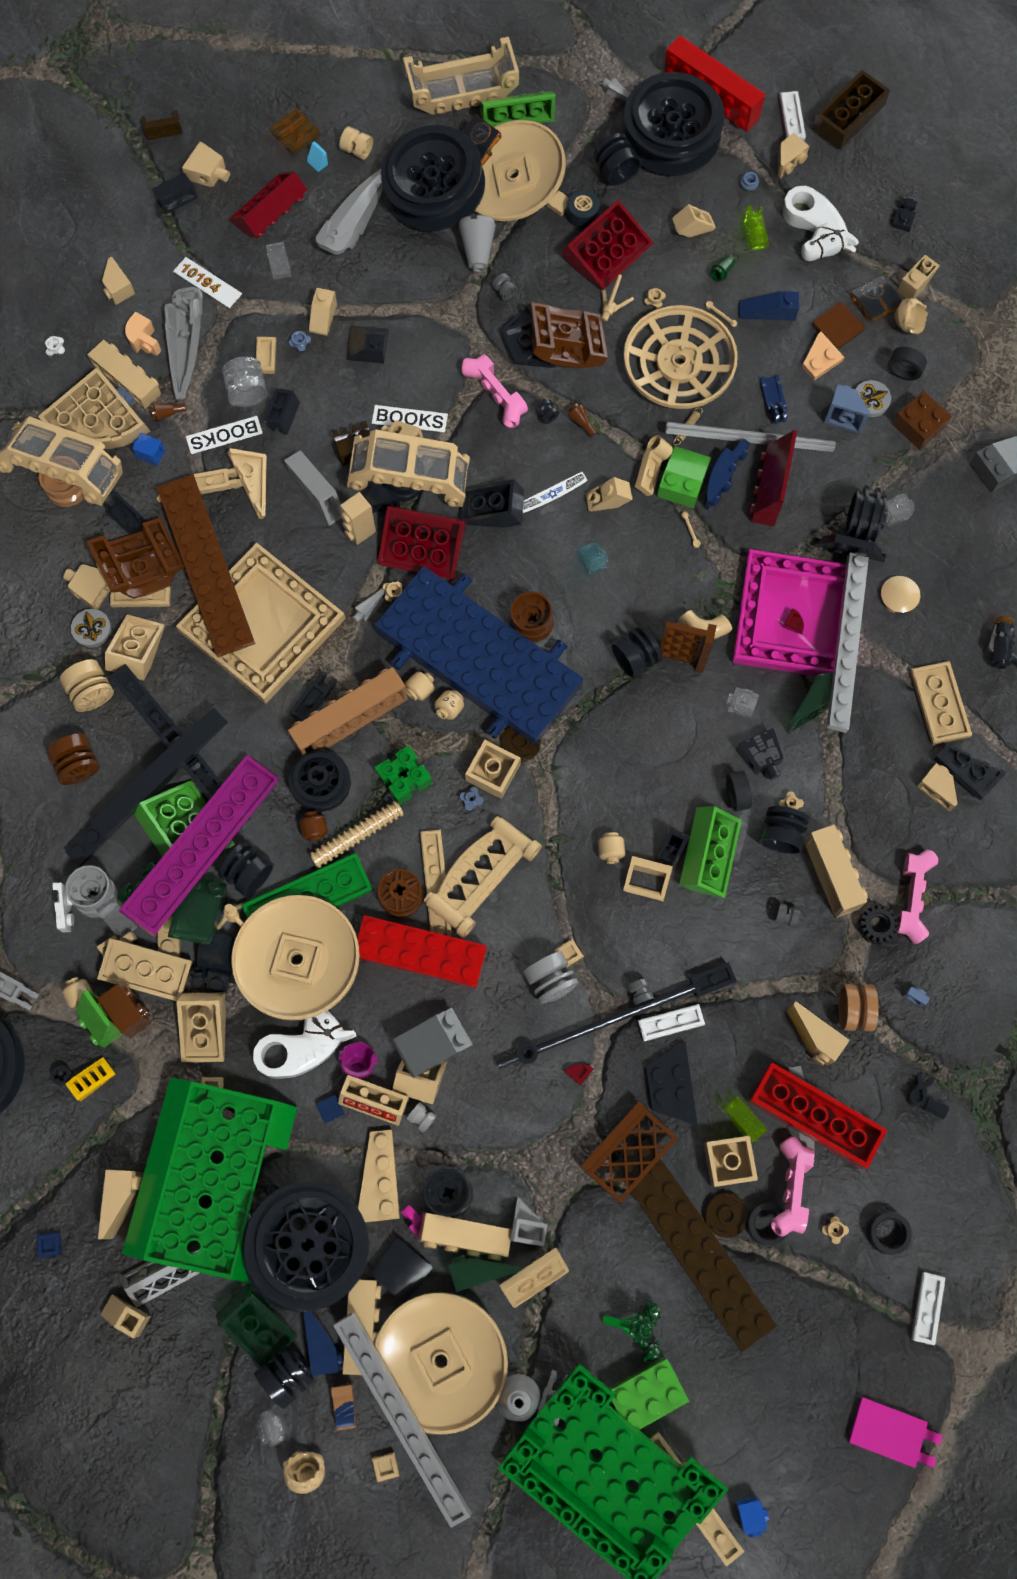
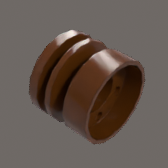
[510,591,554,642]
[46,733,100,785]
[378,869,423,919]

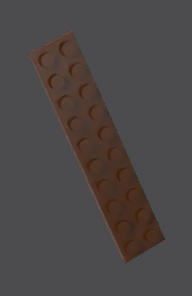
[157,474,256,658]

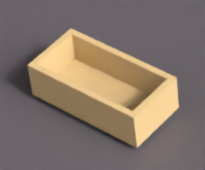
[804,824,868,918]

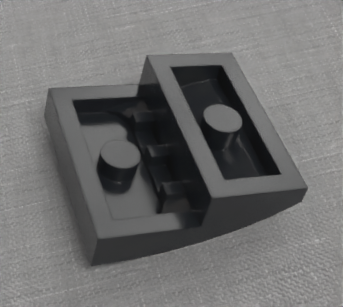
[368,1237,433,1303]

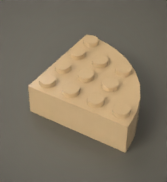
[38,367,151,449]

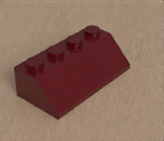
[229,171,307,238]

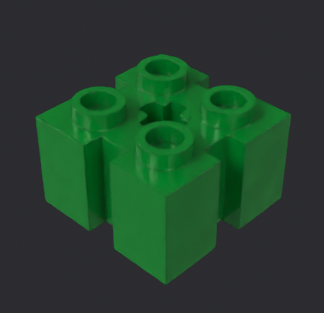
[375,745,433,806]

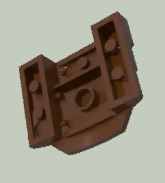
[530,302,608,368]
[86,517,185,599]

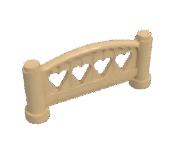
[424,816,542,938]

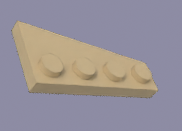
[358,1130,400,1222]

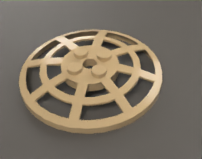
[624,305,738,409]

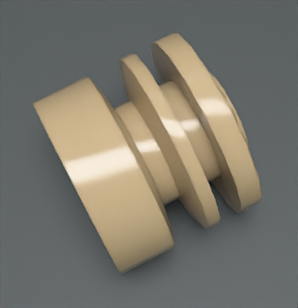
[59,659,114,712]

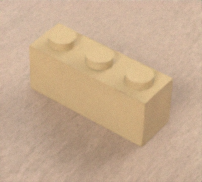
[340,492,376,545]

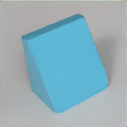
[307,142,328,172]

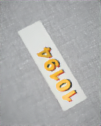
[173,257,242,308]

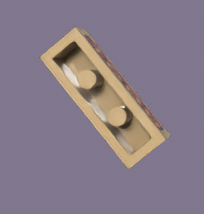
[338,1075,409,1126]

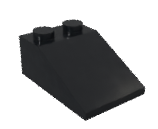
[460,479,524,528]

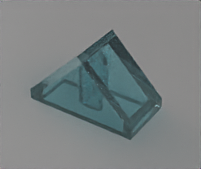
[577,541,608,575]

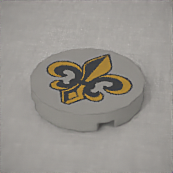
[855,380,891,417]
[71,609,112,648]

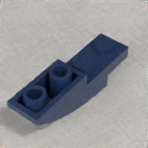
[705,439,750,510]

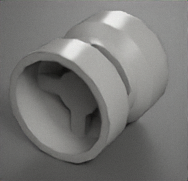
[407,1102,437,1133]

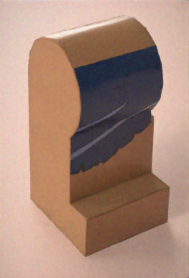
[331,1383,356,1431]

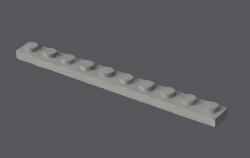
[826,552,869,733]
[333,1312,472,1528]

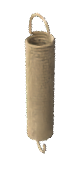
[673,407,703,445]

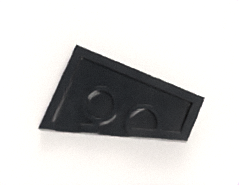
[934,744,1007,800]

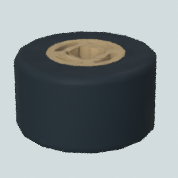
[566,190,600,228]

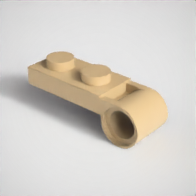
[635,435,673,496]

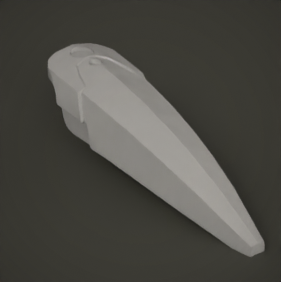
[316,169,383,254]
[164,287,202,400]

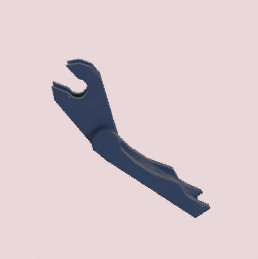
[760,374,787,424]

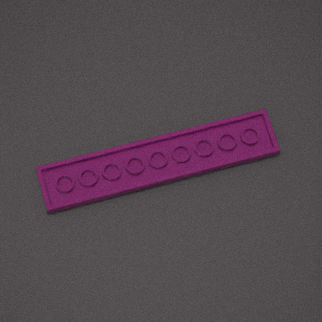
[119,755,280,937]

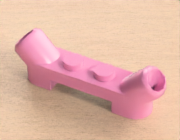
[462,354,528,428]
[897,849,938,944]
[771,1136,814,1237]

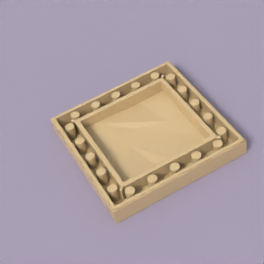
[176,543,346,704]

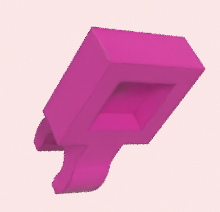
[401,1205,426,1244]

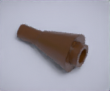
[150,403,187,422]
[568,403,596,437]

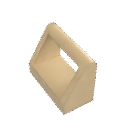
[623,856,672,901]

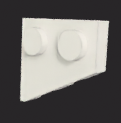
[53,883,74,932]

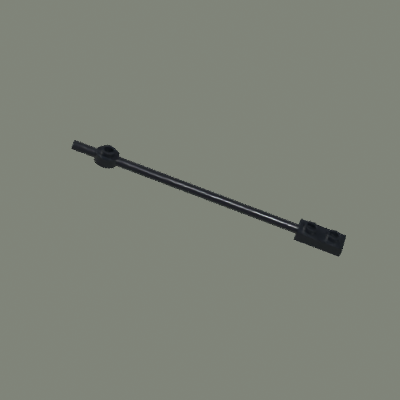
[496,962,737,1069]

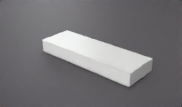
[779,91,806,141]
[638,1004,705,1042]
[911,1272,945,1346]

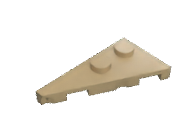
[228,448,266,519]

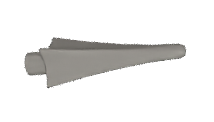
[602,78,630,101]
[352,582,390,623]

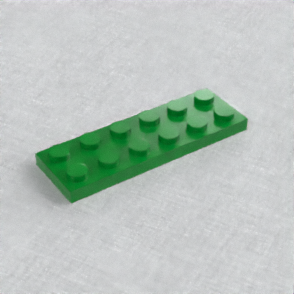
[242,853,373,918]

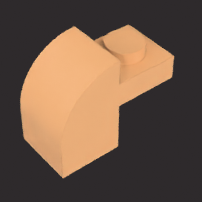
[125,312,161,356]

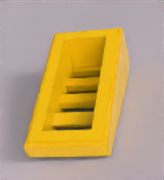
[65,1057,116,1101]

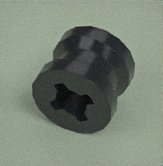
[536,399,560,424]

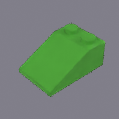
[657,446,711,508]
[76,989,123,1048]

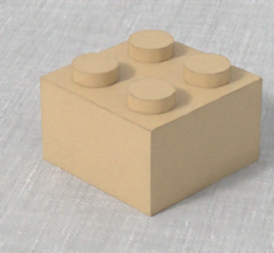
[465,740,521,799]
[704,1136,758,1188]

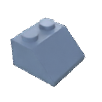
[824,384,870,434]

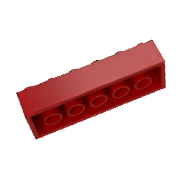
[663,35,766,132]
[357,915,487,989]
[748,1063,887,1170]

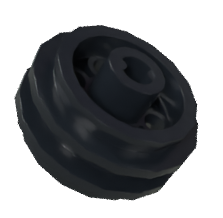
[844,485,887,542]
[289,749,351,813]

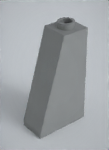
[284,450,342,526]

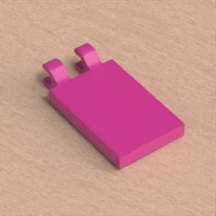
[848,1397,943,1468]

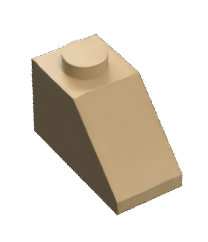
[672,204,716,238]
[102,256,135,305]
[309,288,337,336]
[917,763,957,812]

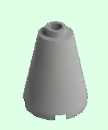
[459,215,496,272]
[497,1374,541,1422]

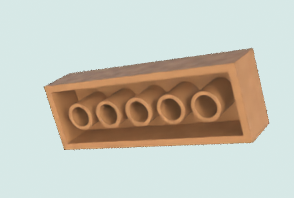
[288,667,408,756]

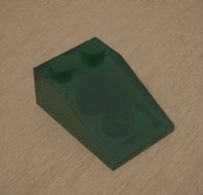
[786,671,833,734]
[168,879,227,945]
[448,1255,521,1292]
[216,1283,297,1366]

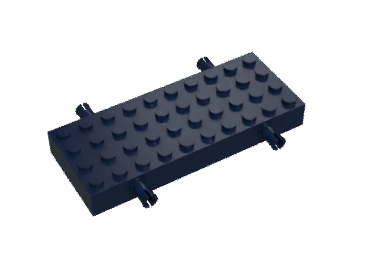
[375,566,583,746]

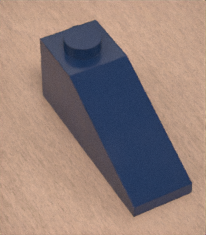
[739,291,799,321]
[304,1311,344,1376]

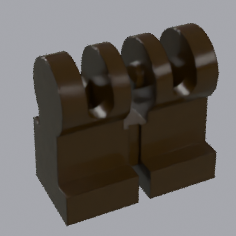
[332,421,378,466]

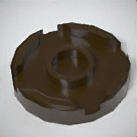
[501,727,541,762]
[704,1193,749,1238]

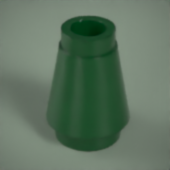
[710,255,736,281]

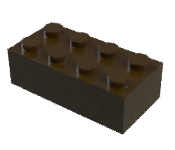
[813,70,890,150]

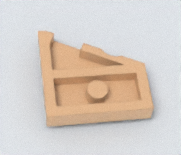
[802,332,844,381]

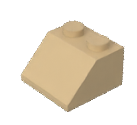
[392,1059,447,1104]

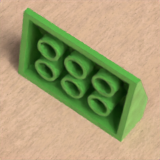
[134,780,235,857]

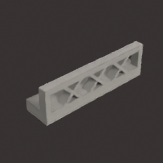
[122,1240,200,1308]

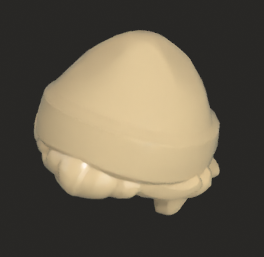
[894,298,928,334]
[283,1452,325,1494]

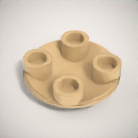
[881,576,920,613]

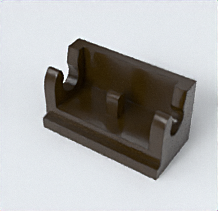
[142,110,183,140]

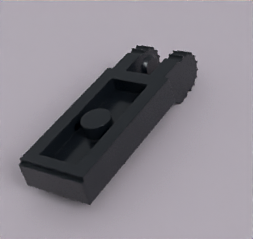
[290,671,337,722]

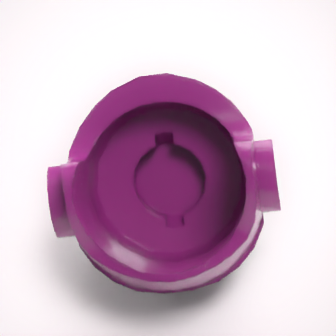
[339,1042,378,1079]

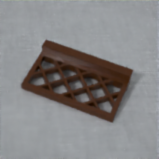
[660,622,717,673]
[581,1102,678,1204]

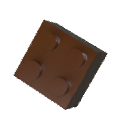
[892,391,952,450]
[97,984,151,1038]

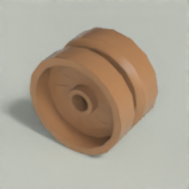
[39,456,84,507]
[838,984,878,1032]

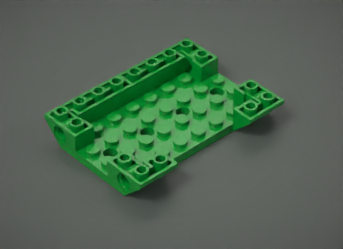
[122,1077,297,1283]
[498,1364,729,1579]

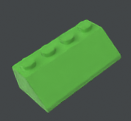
[480,91,555,129]
[679,806,742,898]

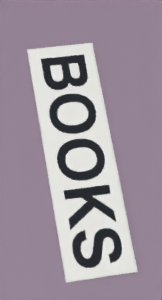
[372,405,448,432]
[186,416,263,454]

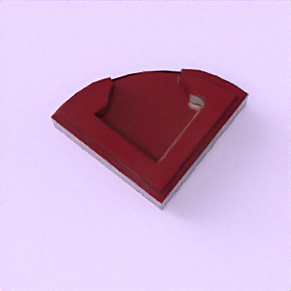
[784,608,804,635]
[564,1064,594,1086]

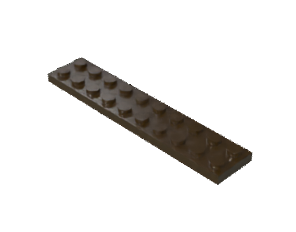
[613,1138,778,1352]

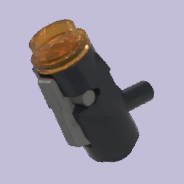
[987,616,1017,669]

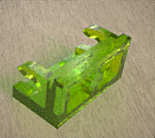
[744,205,769,250]
[722,1096,768,1144]

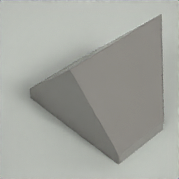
[511,1197,548,1246]

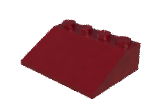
[561,199,654,290]
[749,430,797,527]
[378,505,467,580]

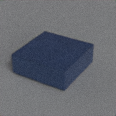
[316,1095,345,1124]
[37,1232,62,1258]

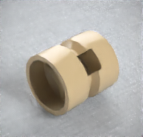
[339,126,373,160]

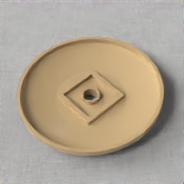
[474,120,566,221]
[232,895,360,1021]
[375,1292,508,1434]

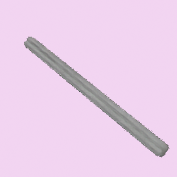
[665,422,836,452]

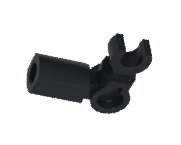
[907,1071,950,1119]

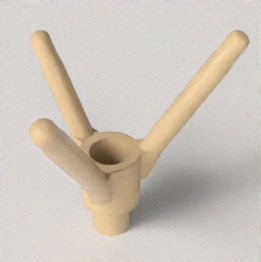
[601,275,634,322]
[212,903,244,933]

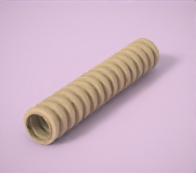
[310,800,403,868]

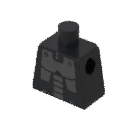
[736,728,783,780]

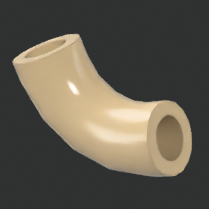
[677,610,732,639]

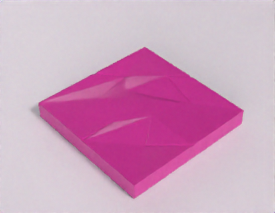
[732,549,846,679]

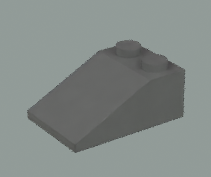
[970,436,1017,493]
[392,1008,473,1078]

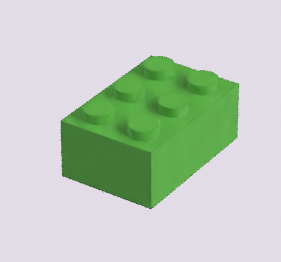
[609,1357,689,1430]

